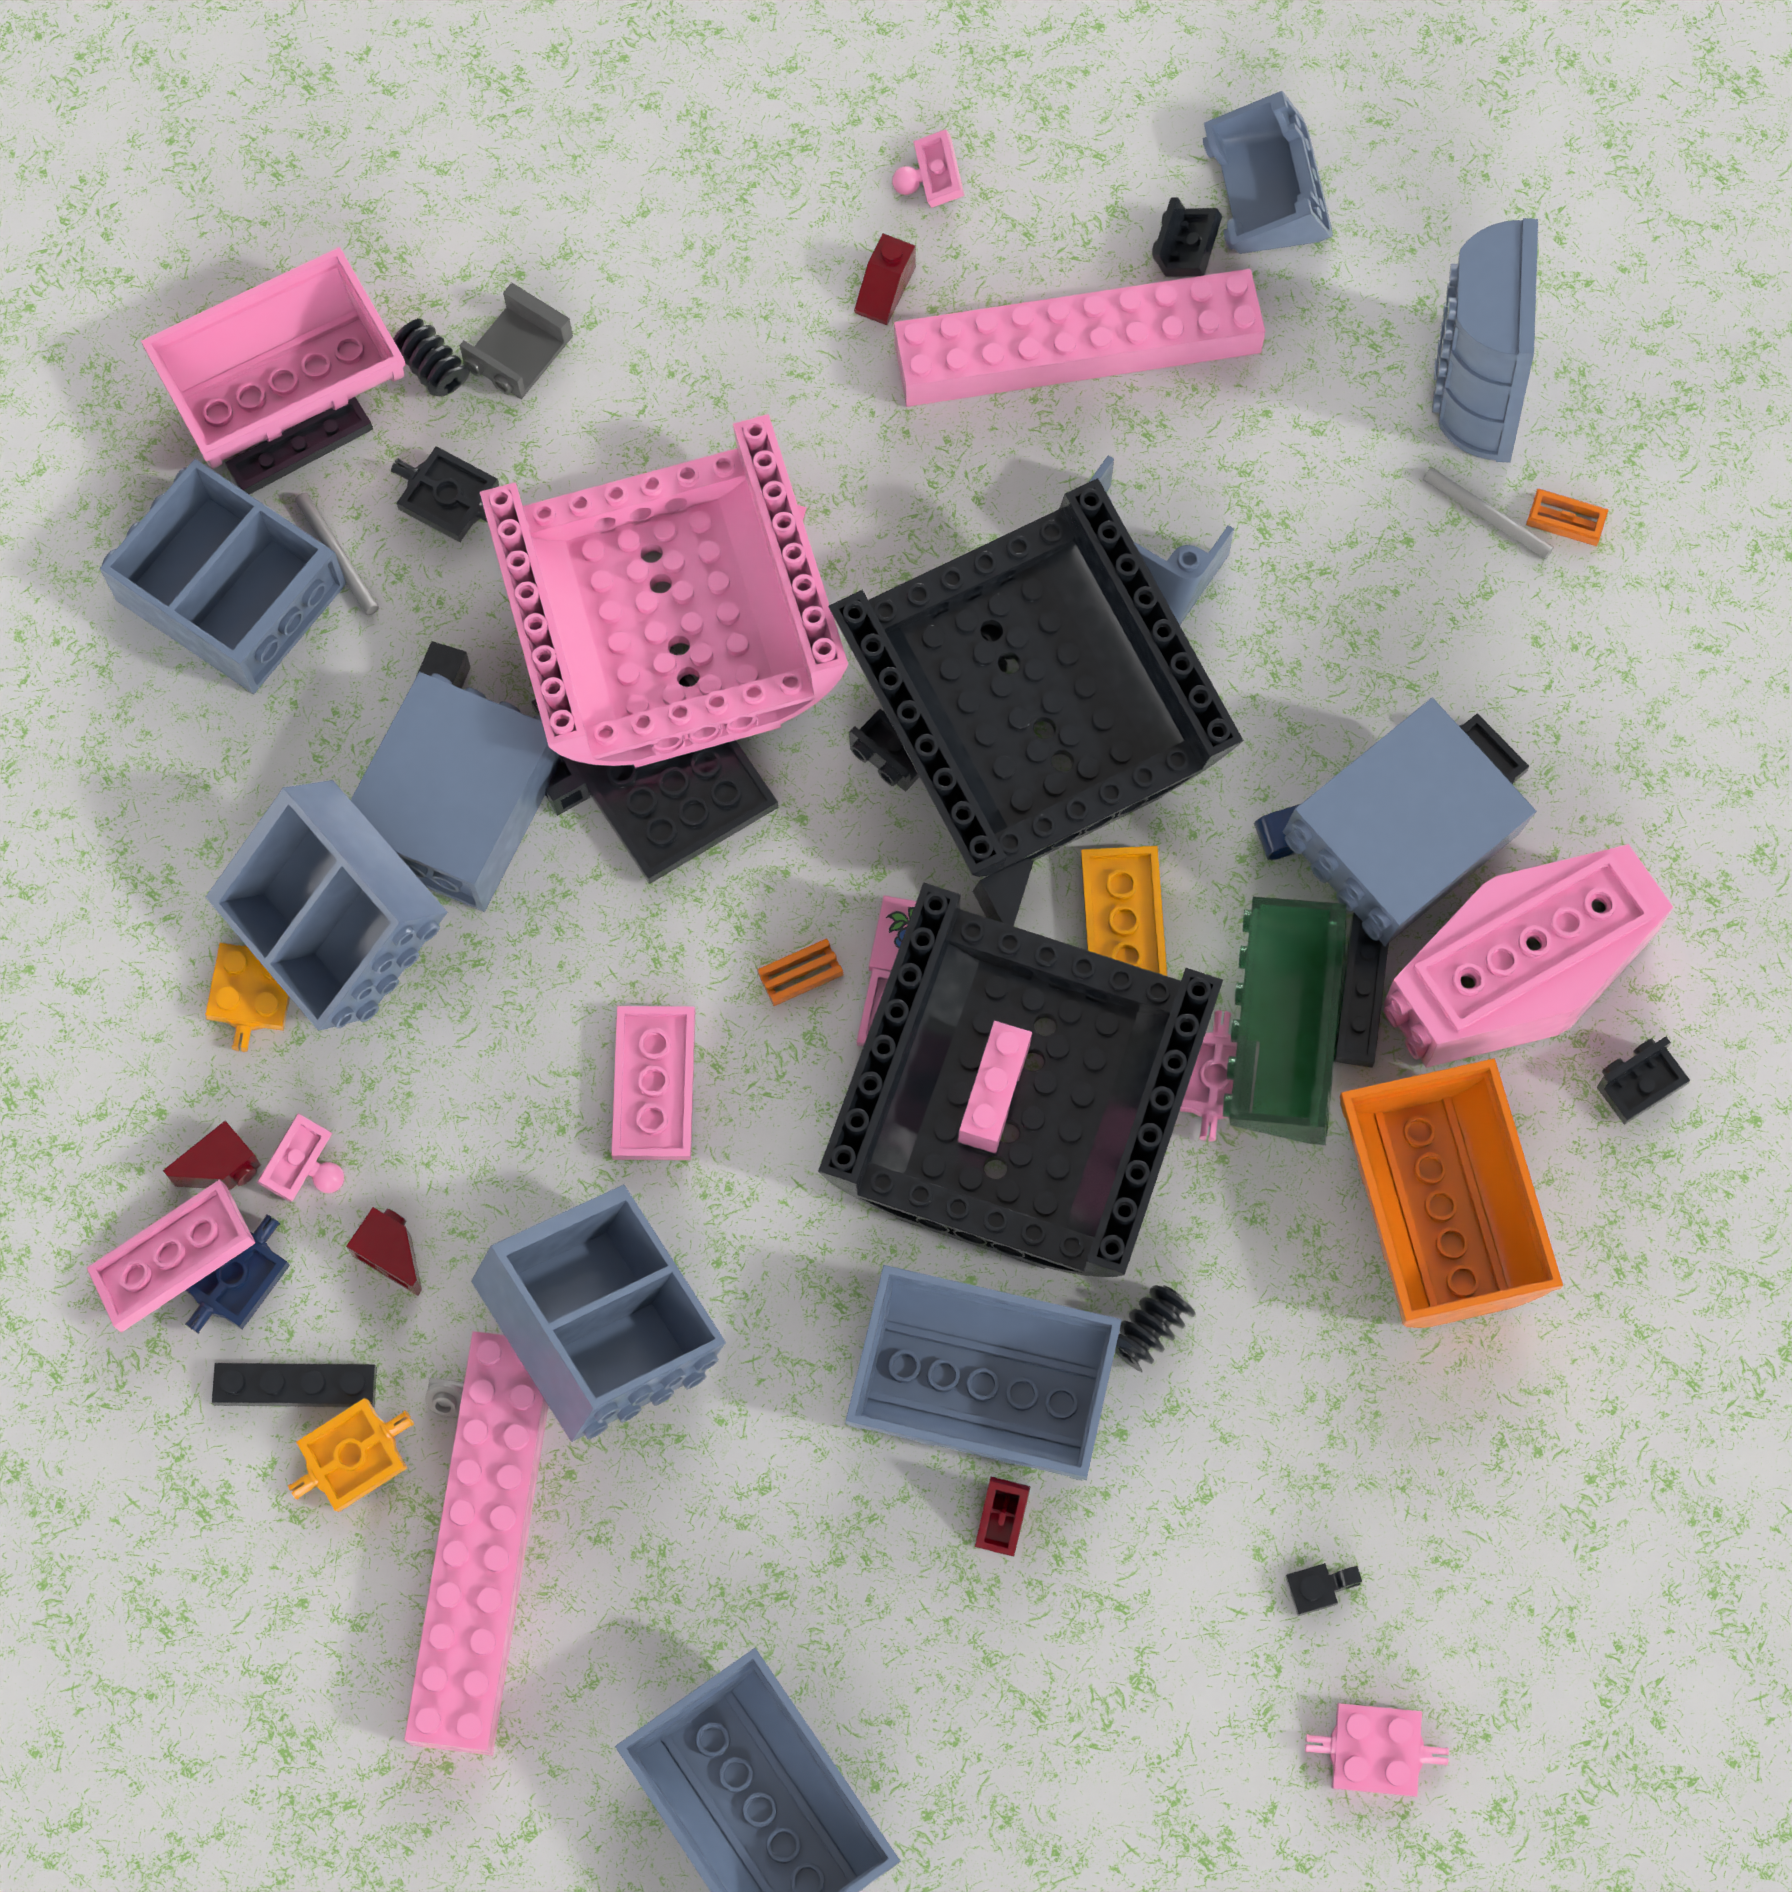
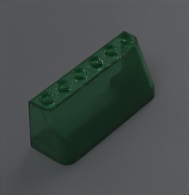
[1223,896,1347,1146]

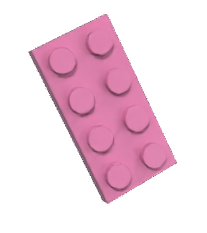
[611,1006,696,1160]
[87,1179,255,1332]

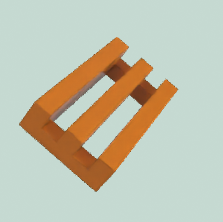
[1526,488,1609,547]
[757,938,844,1006]

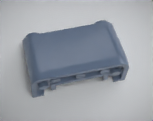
[1203,91,1333,254]

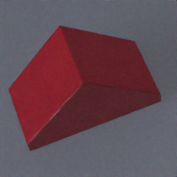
[975,1476,1031,1557]

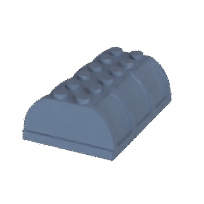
[1432,218,1538,463]
[845,1265,1122,1481]
[615,1648,901,1892]

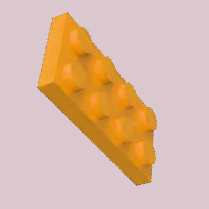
[1081,846,1167,976]

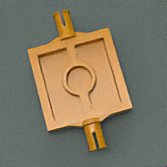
[205,943,290,1052]
[288,1398,414,1512]

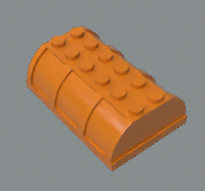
[1339,1058,1563,1328]

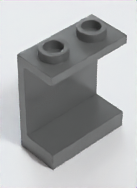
[459,282,573,400]

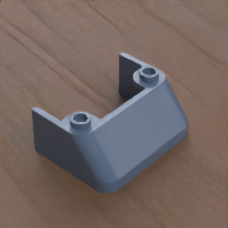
[1089,455,1234,625]

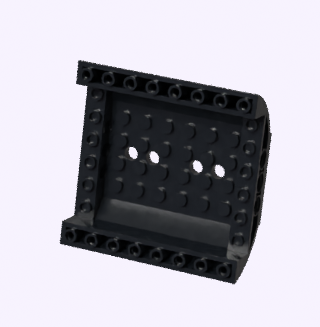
[828,478,1244,877]
[818,882,1223,1277]

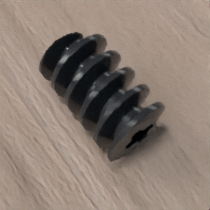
[393,318,470,397]
[1115,1285,1196,1372]

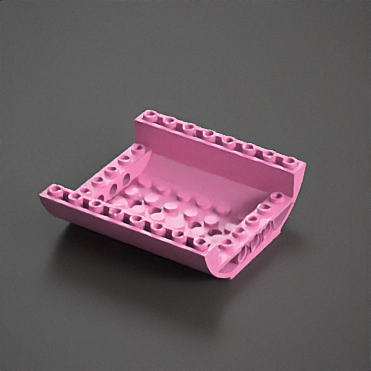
[480,414,848,768]

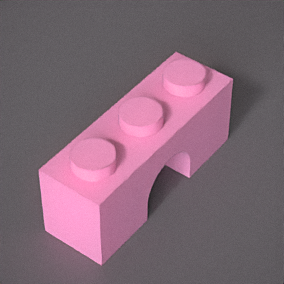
[958,1021,1032,1154]

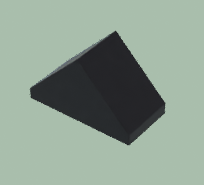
[972,858,1034,926]

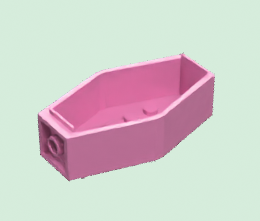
[1384,844,1673,1068]

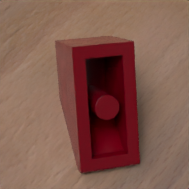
[854,233,916,325]
[163,1120,261,1190]
[346,1207,422,1296]

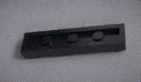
[225,397,373,495]
[1334,912,1389,1068]
[212,1363,377,1407]

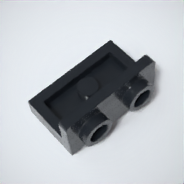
[1152,197,1222,277]
[849,709,919,792]
[1597,1036,1690,1125]

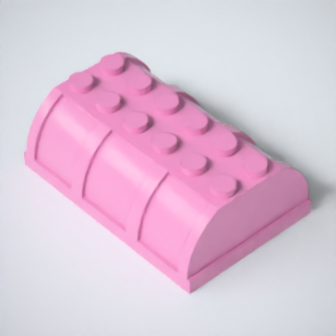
[141,247,406,469]

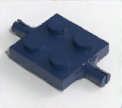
[185,1214,290,1334]

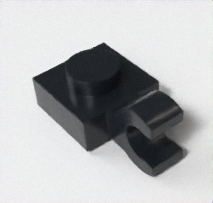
[1285,1563,1362,1616]

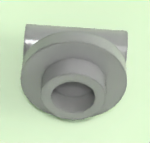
[425,1378,464,1417]

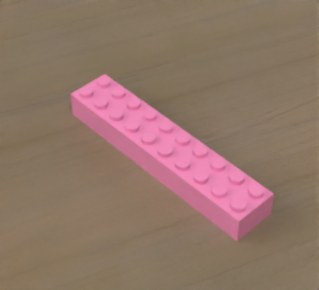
[894,269,1265,407]
[404,1331,548,1756]

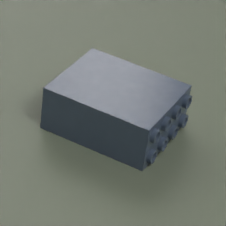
[99,459,346,694]
[351,672,561,912]
[1283,697,1537,946]
[205,780,448,1031]
[471,1184,726,1442]

